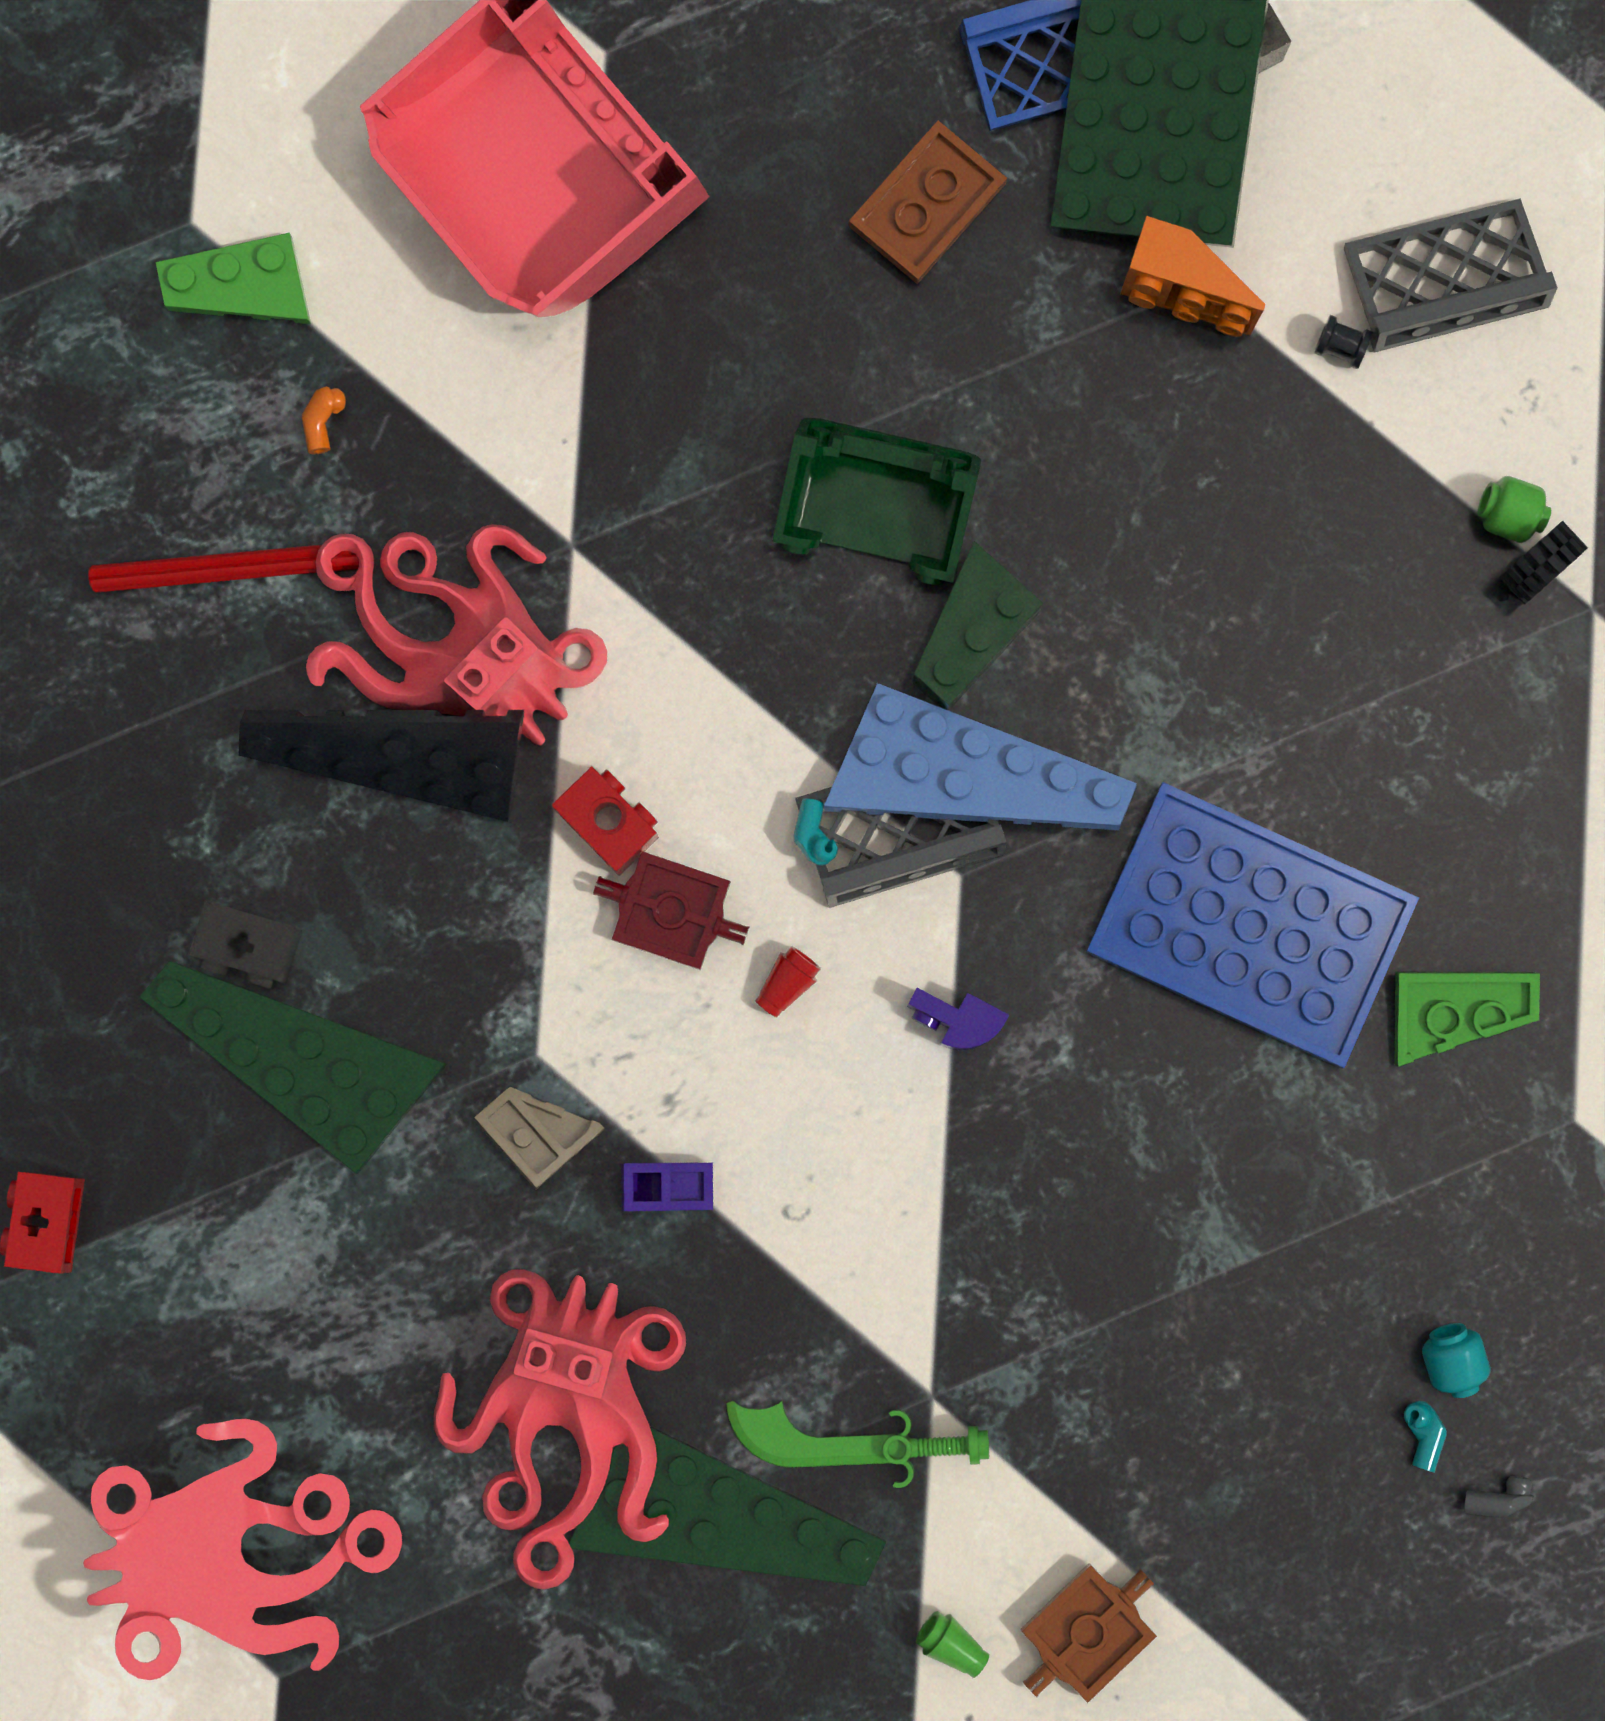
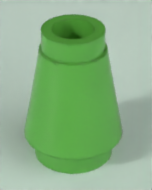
[916,1611,989,1678]

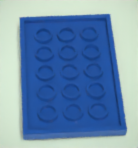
[1086,782,1419,1069]

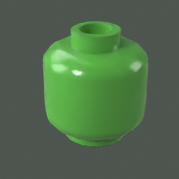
[1477,476,1551,543]

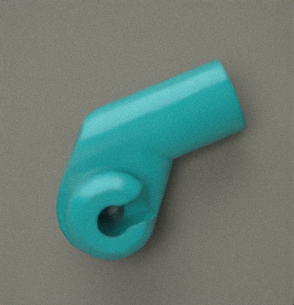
[793,798,838,865]
[1404,1401,1447,1473]

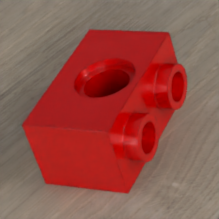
[552,766,659,876]

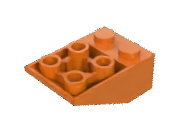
[1120,216,1265,337]

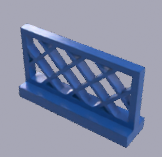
[958,0,1081,131]

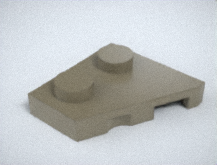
[474,1087,605,1190]

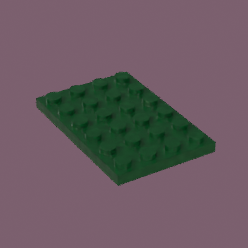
[1051,0,1269,248]

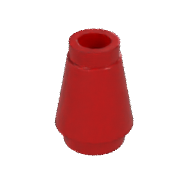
[755,946,821,1018]

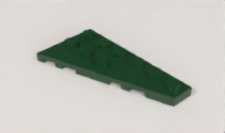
[140,961,447,1174]
[569,1426,886,1586]

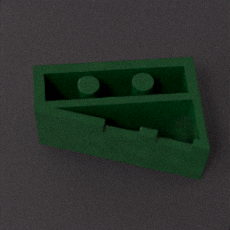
[912,541,1043,711]

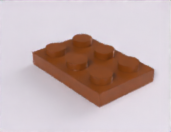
[848,120,1007,284]

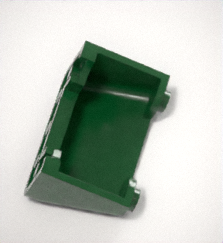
[772,418,981,585]

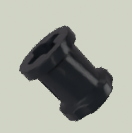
[1314,315,1373,369]

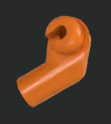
[302,386,346,454]

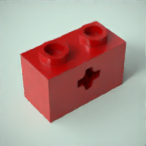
[0,1172,85,1274]

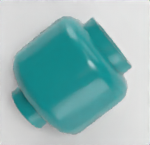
[1422,1323,1491,1398]

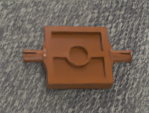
[1021,1563,1157,1703]

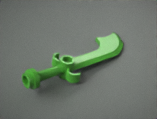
[726,1400,989,1488]

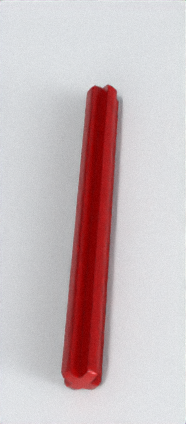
[88,545,359,592]

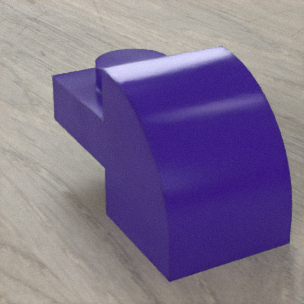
[907,988,1009,1050]
[621,1162,713,1211]

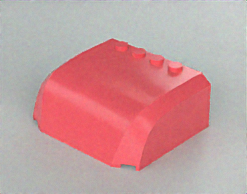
[360,0,710,317]

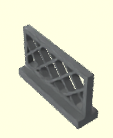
[1344,198,1558,353]
[795,787,1007,908]

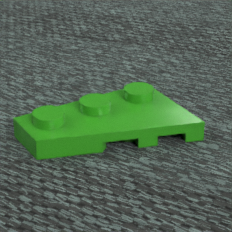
[156,233,311,324]
[1394,972,1540,1067]

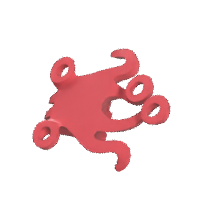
[306,524,607,746]
[434,1269,686,1590]
[83,1419,402,1680]

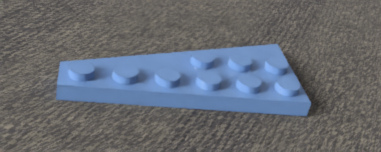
[824,683,1137,830]

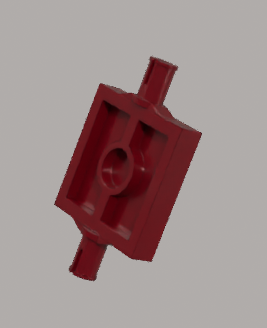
[593,851,750,970]

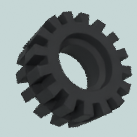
[1499,521,1588,605]

